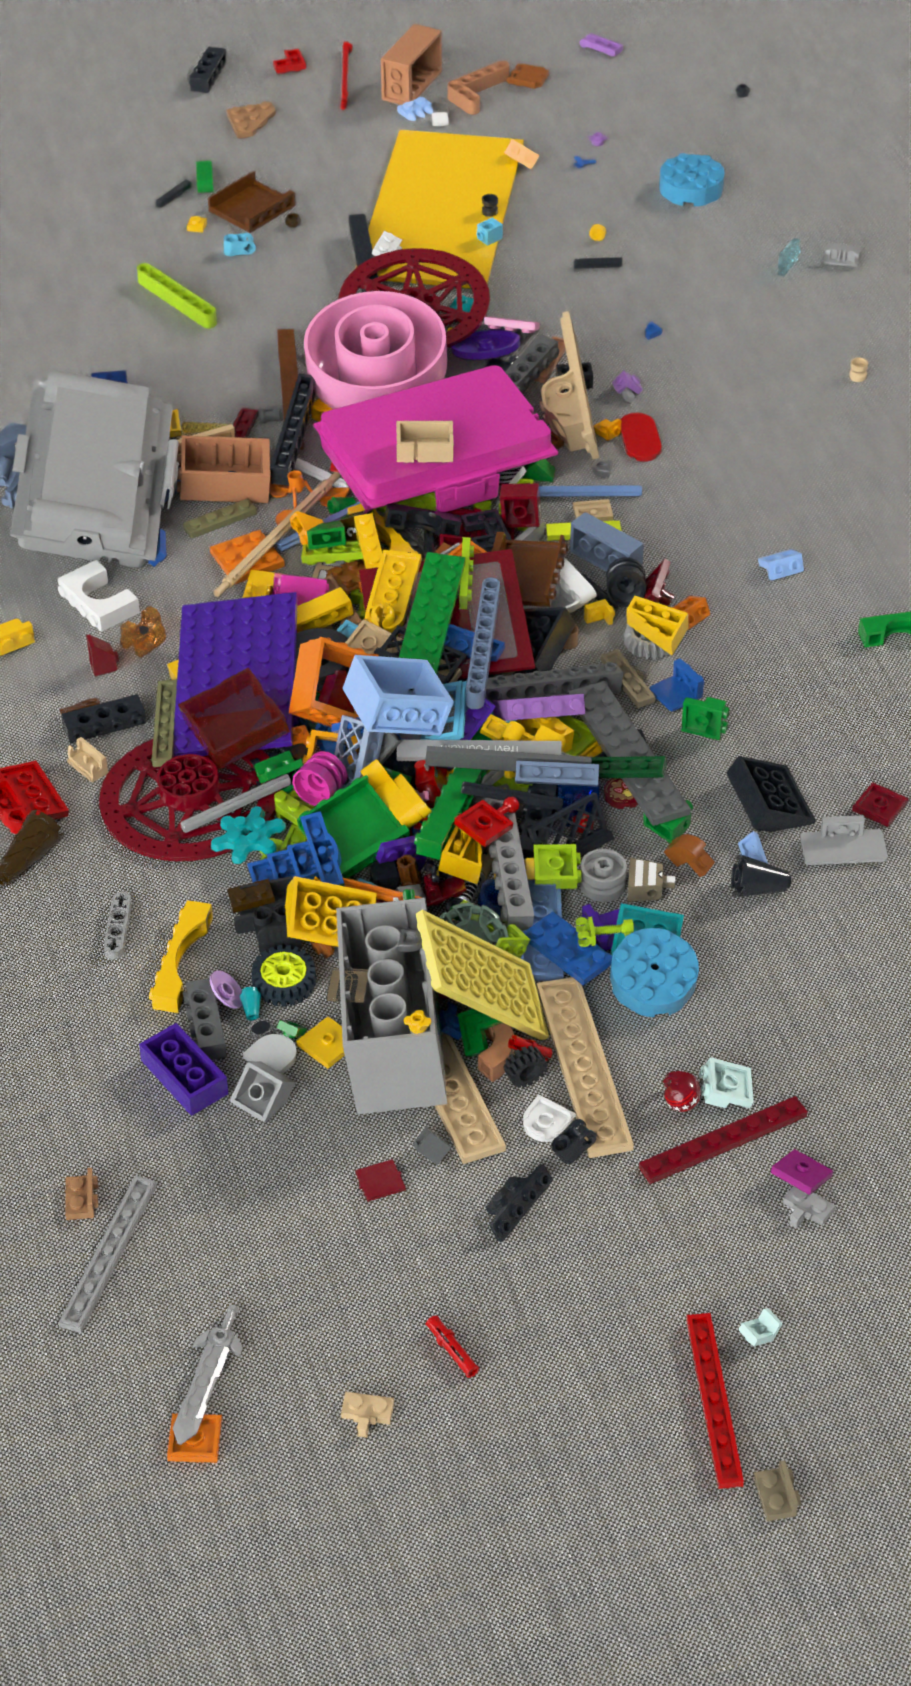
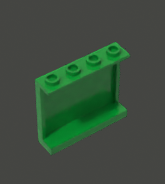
[297,775,410,879]

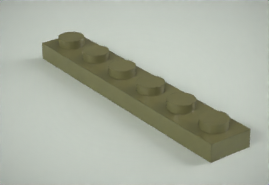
[152,679,177,767]

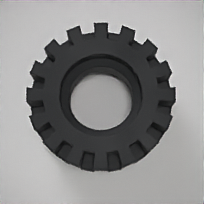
[504,1046,548,1087]

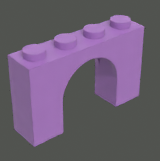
[492,694,585,720]

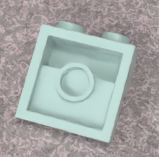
[699,1057,754,1108]

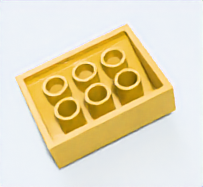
[285,876,377,947]

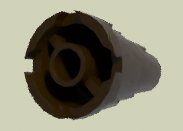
[0,810,64,886]

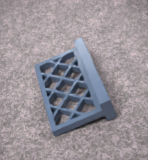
[334,715,384,789]
[515,761,599,788]

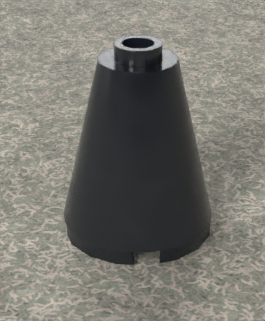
[731,854,791,897]

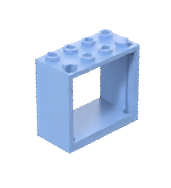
[343,655,454,736]

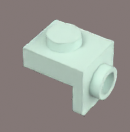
[738,1308,782,1346]

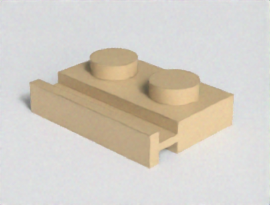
[573,499,613,521]

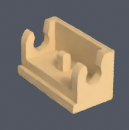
[67,737,108,783]

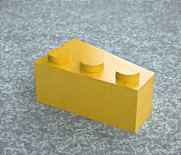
[438,823,482,885]

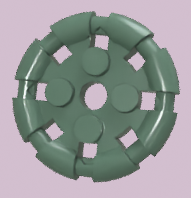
[439,903,508,944]

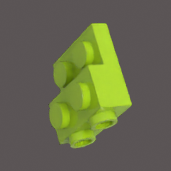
[533,844,581,889]

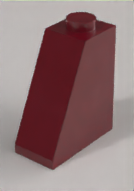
[312,670,355,723]

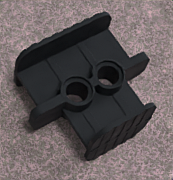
[234,877,302,955]

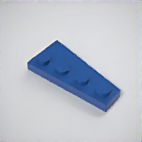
[444,624,505,662]

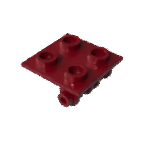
[423,874,467,907]

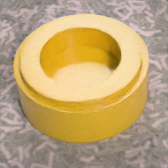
[589,224,606,241]

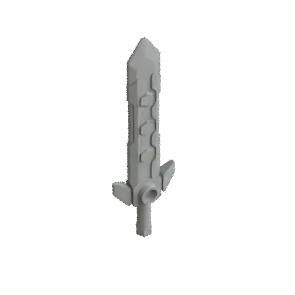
[173,1304,243,1445]

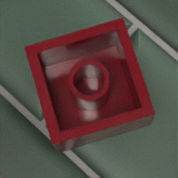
[500,483,542,527]

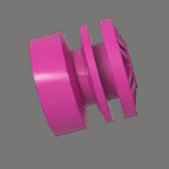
[293,751,347,806]

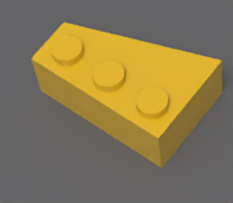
[626,596,688,656]

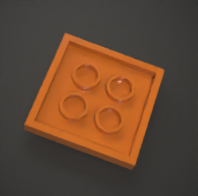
[210,529,285,585]

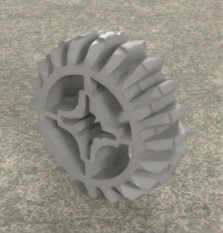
[624,625,669,660]

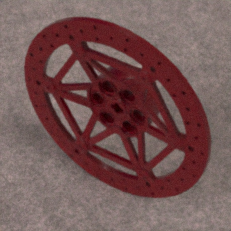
[338,248,490,348]
[99,739,281,862]

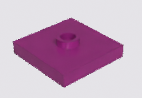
[771,1149,833,1195]

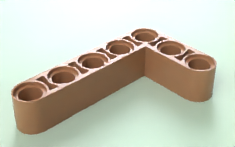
[447,60,510,115]

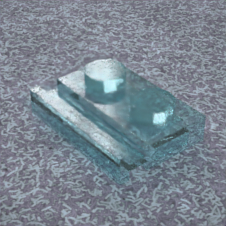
[778,238,801,277]

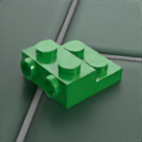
[681,697,730,740]

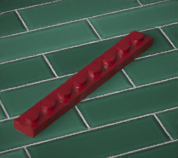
[639,1096,808,1184]

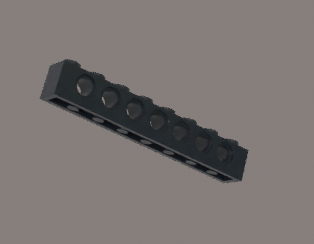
[270,374,316,486]

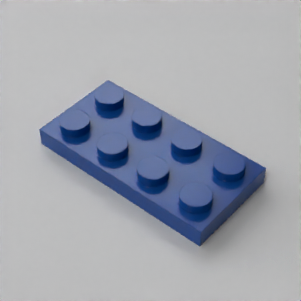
[523,911,612,986]

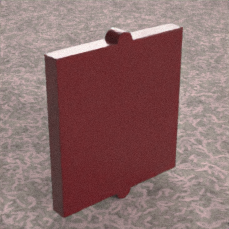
[355,1159,406,1202]

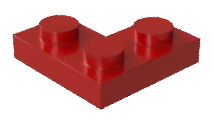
[273,48,306,74]

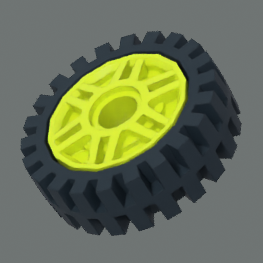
[252,945,316,1007]

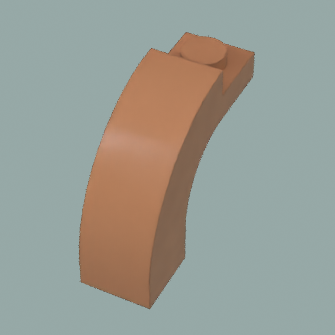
[478,1023,514,1082]

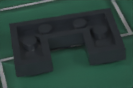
[461,508,512,552]

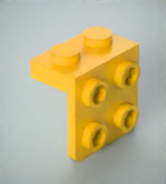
[0,619,35,656]

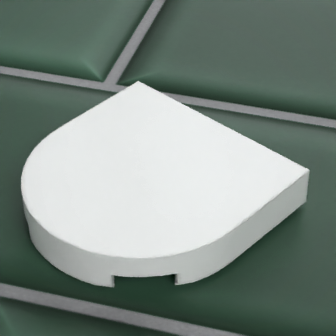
[243,1034,297,1074]
[523,1095,577,1142]

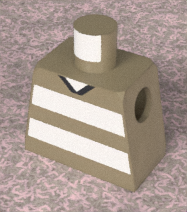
[628,858,675,902]

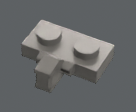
[783,1186,836,1228]

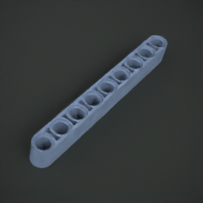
[466,577,500,709]

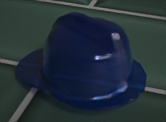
[478,879,502,918]

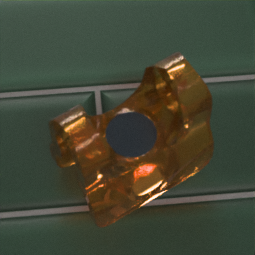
[120,606,166,658]

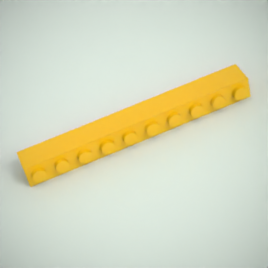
[167,587,354,680]

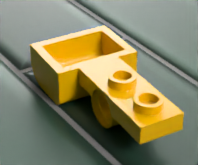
[480,714,567,752]

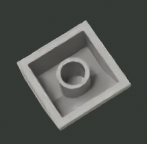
[229,1061,296,1122]

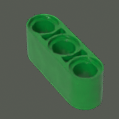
[196,160,214,193]

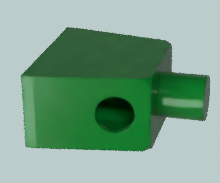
[643,800,693,843]

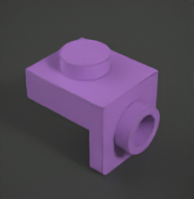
[612,370,643,394]

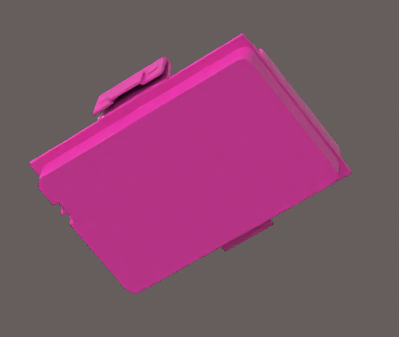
[314,365,558,512]

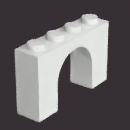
[58,560,140,632]

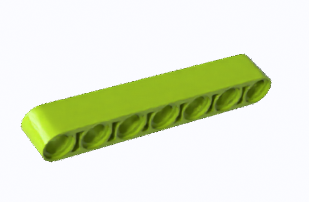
[137,263,217,329]

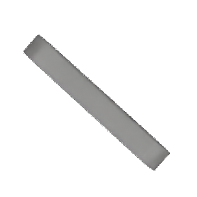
[104,891,132,960]

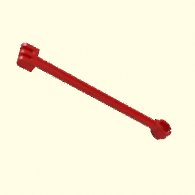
[340,41,352,110]

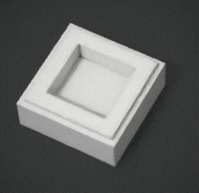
[432,112,448,126]

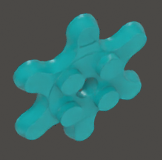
[211,806,286,864]

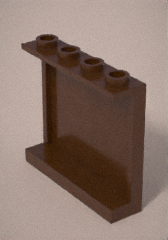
[208,171,296,233]
[492,532,568,607]

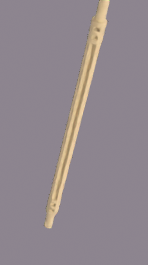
[214,472,340,597]

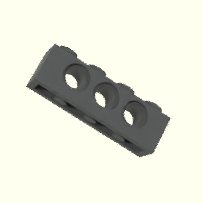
[182,978,227,1060]

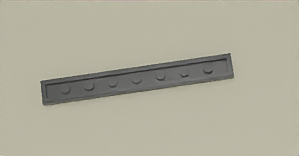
[425,746,592,771]

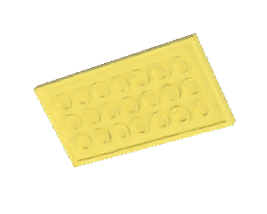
[416,910,549,1040]

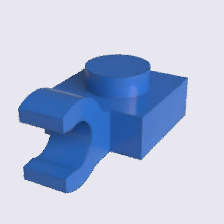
[440,1002,462,1040]

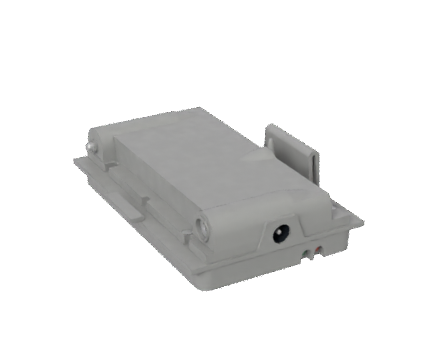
[10,369,179,568]

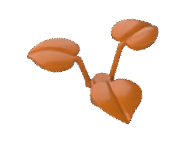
[269,470,349,529]

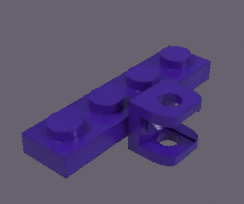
[376,835,427,871]

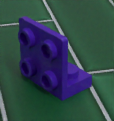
[582,904,620,951]

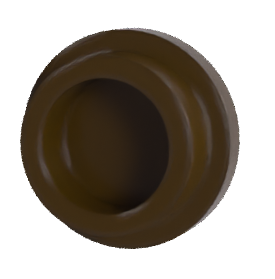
[285,213,301,228]

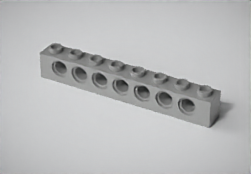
[482,798,534,930]

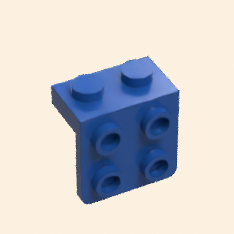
[649,658,704,711]

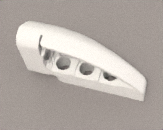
[523,558,597,613]

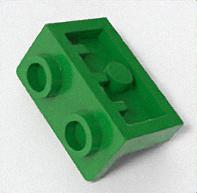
[254,751,303,784]

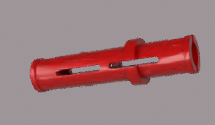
[425,1315,480,1378]

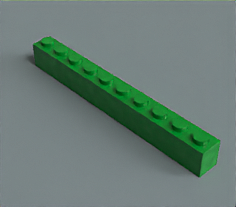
[414,722,493,860]

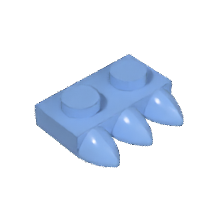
[398,97,434,121]

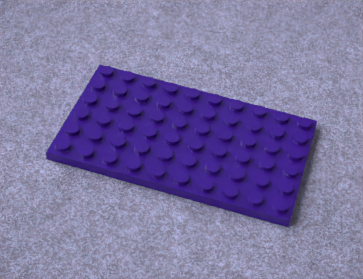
[174,592,298,757]

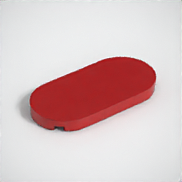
[620,413,662,462]

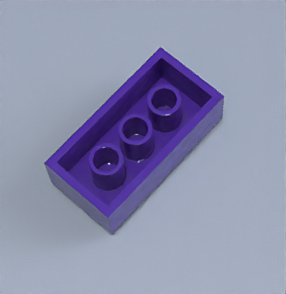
[139,1023,229,1116]

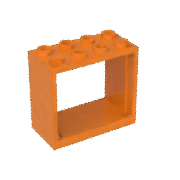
[289,636,378,727]

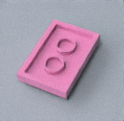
[484,317,540,333]

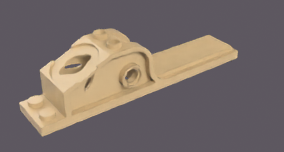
[539,311,599,459]

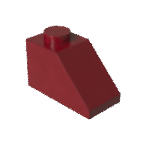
[86,634,119,676]

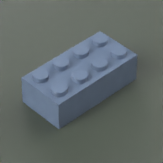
[570,512,644,579]

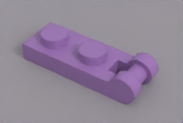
[580,33,623,57]

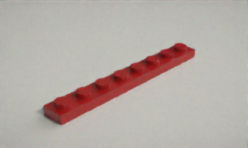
[686,1313,744,1489]

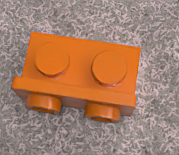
[672,596,710,631]

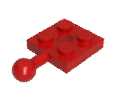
[454,797,519,847]

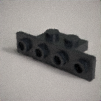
[485,1164,553,1242]

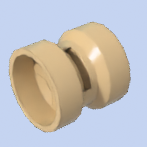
[849,357,868,382]

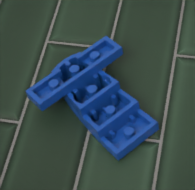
[247,811,345,886]

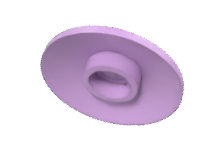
[210,971,242,1009]

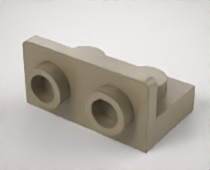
[753,1460,801,1521]

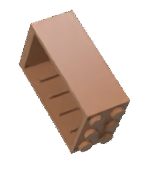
[381,24,442,105]
[177,435,270,503]

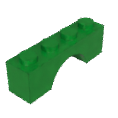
[858,611,911,648]

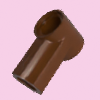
[397,855,422,886]

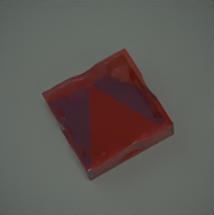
[178,667,290,770]

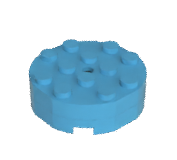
[659,153,725,207]
[610,928,699,1017]

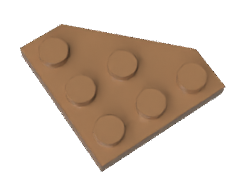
[226,102,276,139]

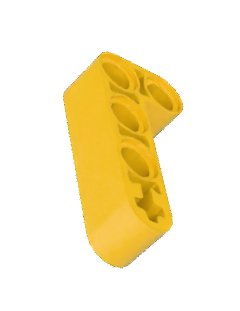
[360,759,423,829]

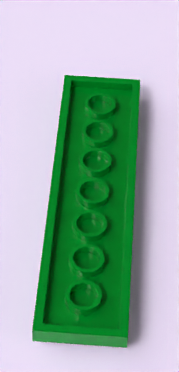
[399,552,466,675]

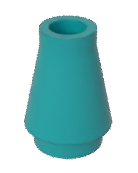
[240,987,261,1021]

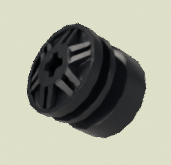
[606,557,646,607]

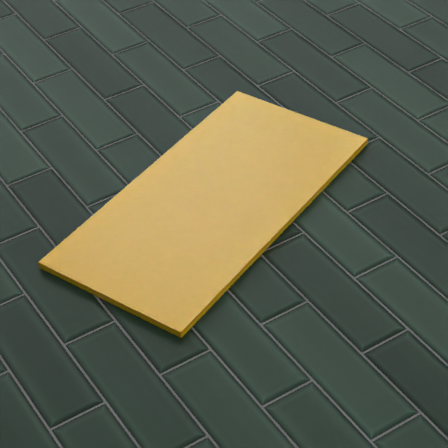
[356,130,524,288]

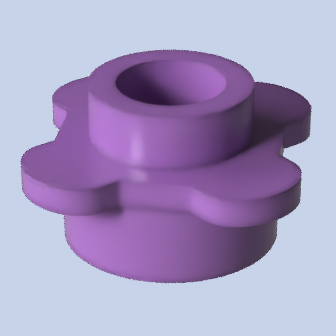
[589,132,607,146]

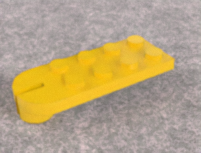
[365,550,422,633]

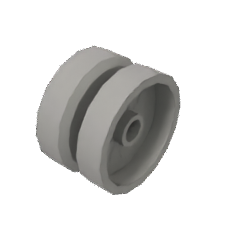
[580,849,627,902]

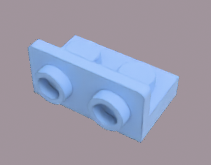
[758,549,804,580]

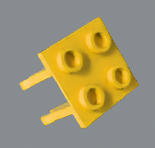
[242,570,281,598]

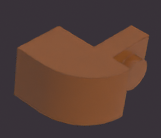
[664,834,715,877]

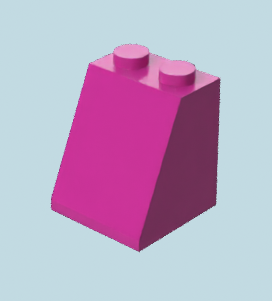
[272,573,329,606]

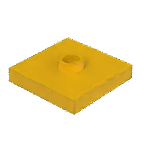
[297,1016,345,1069]

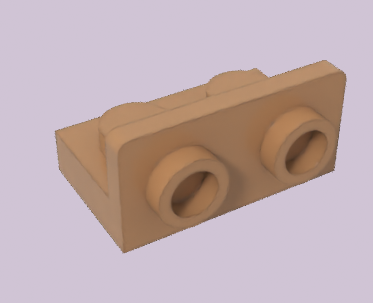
[65,1167,99,1220]

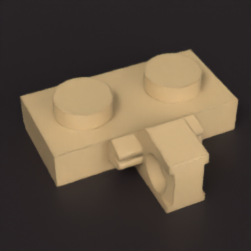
[341,1392,394,1438]

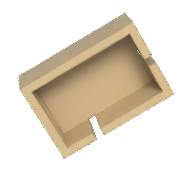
[396,421,454,463]

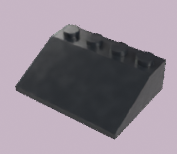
[513,607,576,675]
[726,755,816,832]

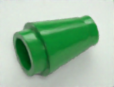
[327,497,356,514]

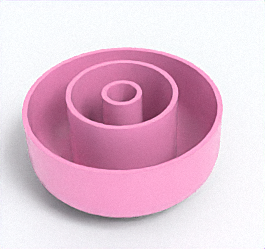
[304,291,447,409]

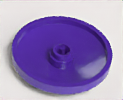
[451,329,520,360]

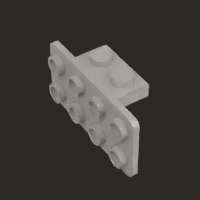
[800,815,888,865]

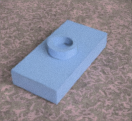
[738,831,768,864]

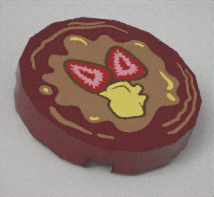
[604,778,639,809]

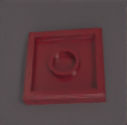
[852,782,909,827]

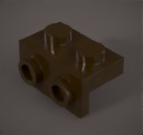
[227,879,275,913]

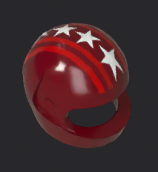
[663,1071,701,1112]

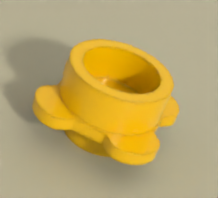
[404,1010,431,1034]

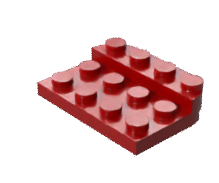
[0,760,69,834]

